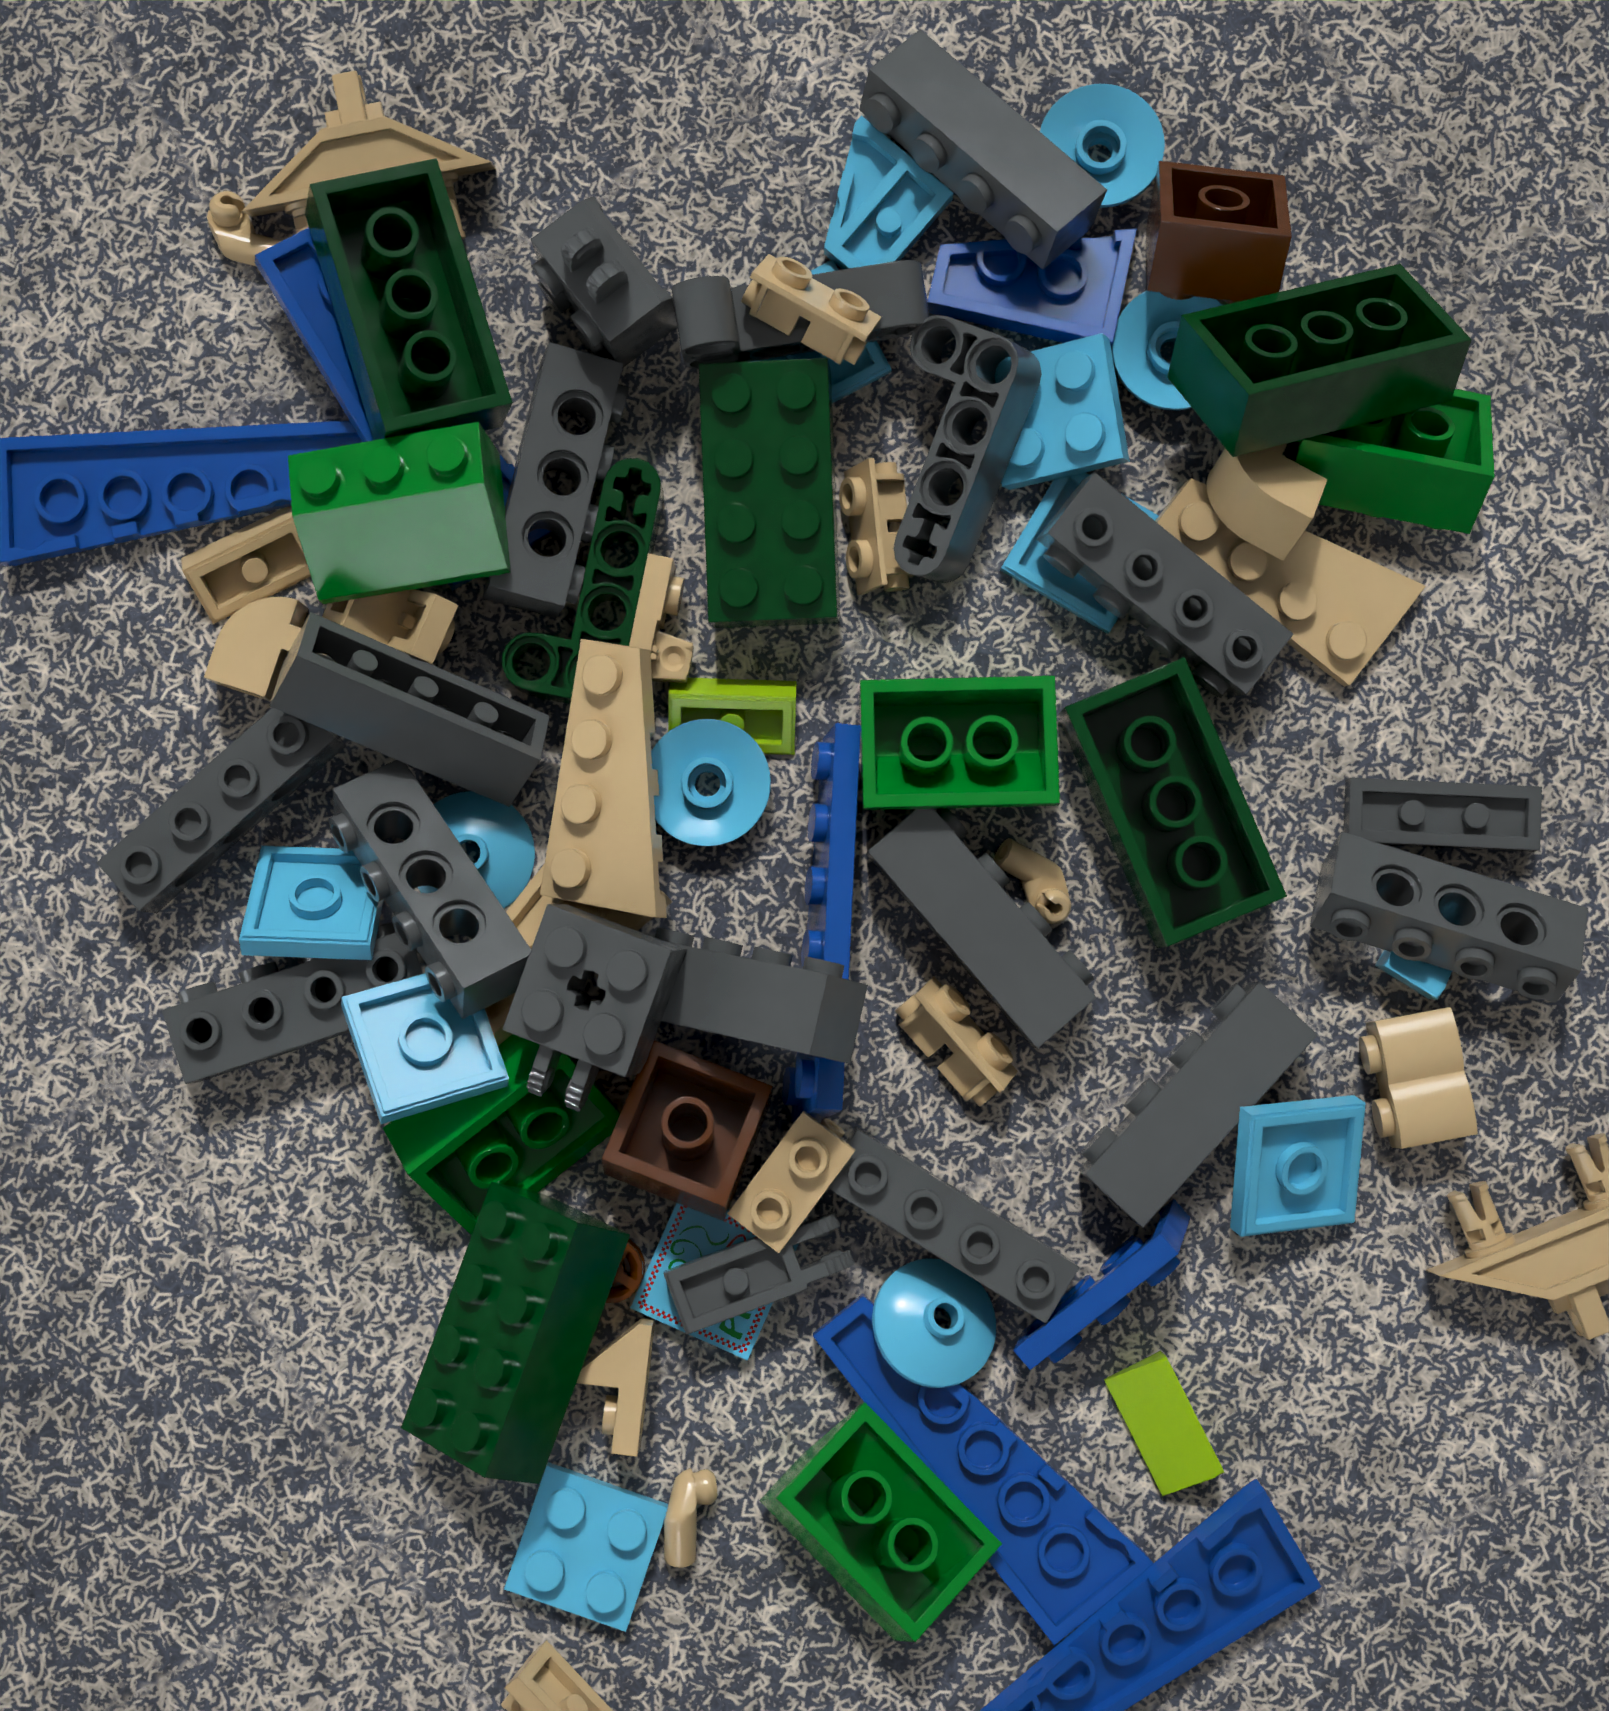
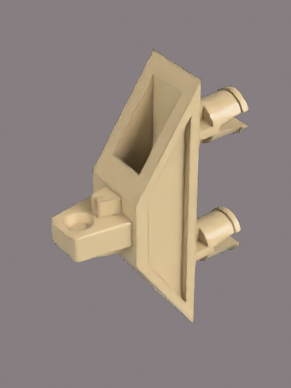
[242,71,496,239]
[1426,1133,1609,1340]

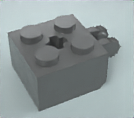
[530,196,677,368]
[502,904,687,1112]

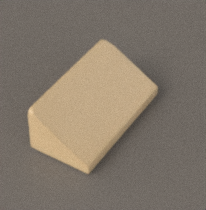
[181,506,311,624]

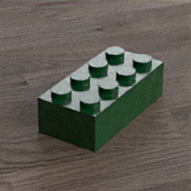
[305,158,513,440]
[1167,264,1472,457]
[699,358,840,628]
[1057,657,1287,948]
[401,1181,630,1484]

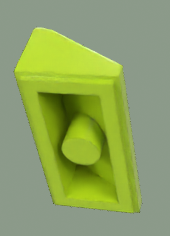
[668,678,797,755]
[1104,1351,1225,1496]

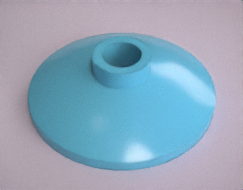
[1040,84,1165,208]
[1111,290,1222,410]
[651,719,771,847]
[418,791,535,908]
[872,1258,996,1388]

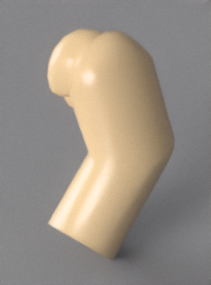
[207,191,282,267]
[994,838,1071,924]
[664,1468,717,1568]

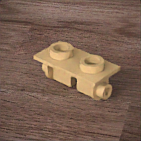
[741,254,881,365]
[839,458,914,595]
[895,976,1018,1107]
[727,1111,856,1253]

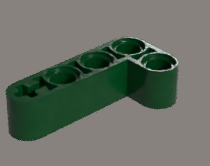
[502,458,664,704]

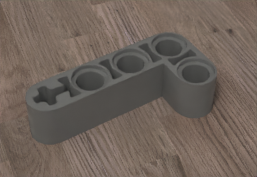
[671,260,930,369]
[893,315,1042,583]

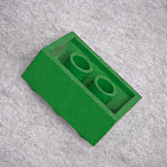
[1285,389,1495,534]
[288,422,511,604]
[859,676,1060,810]
[383,1034,621,1236]
[759,1402,1002,1642]

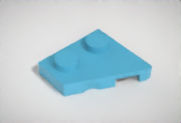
[824,115,954,270]

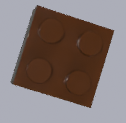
[1146,161,1292,304]
[602,1040,773,1221]

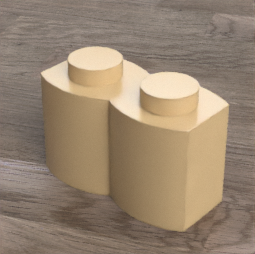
[1359,1007,1478,1149]

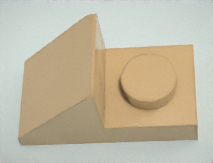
[577,1317,655,1457]

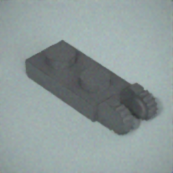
[663,1212,855,1335]

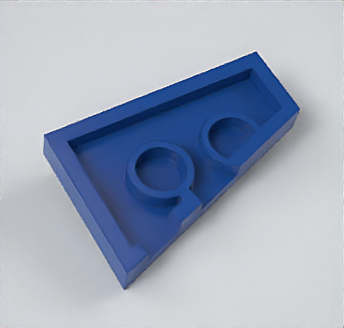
[927,228,1137,347]
[1013,1199,1190,1370]

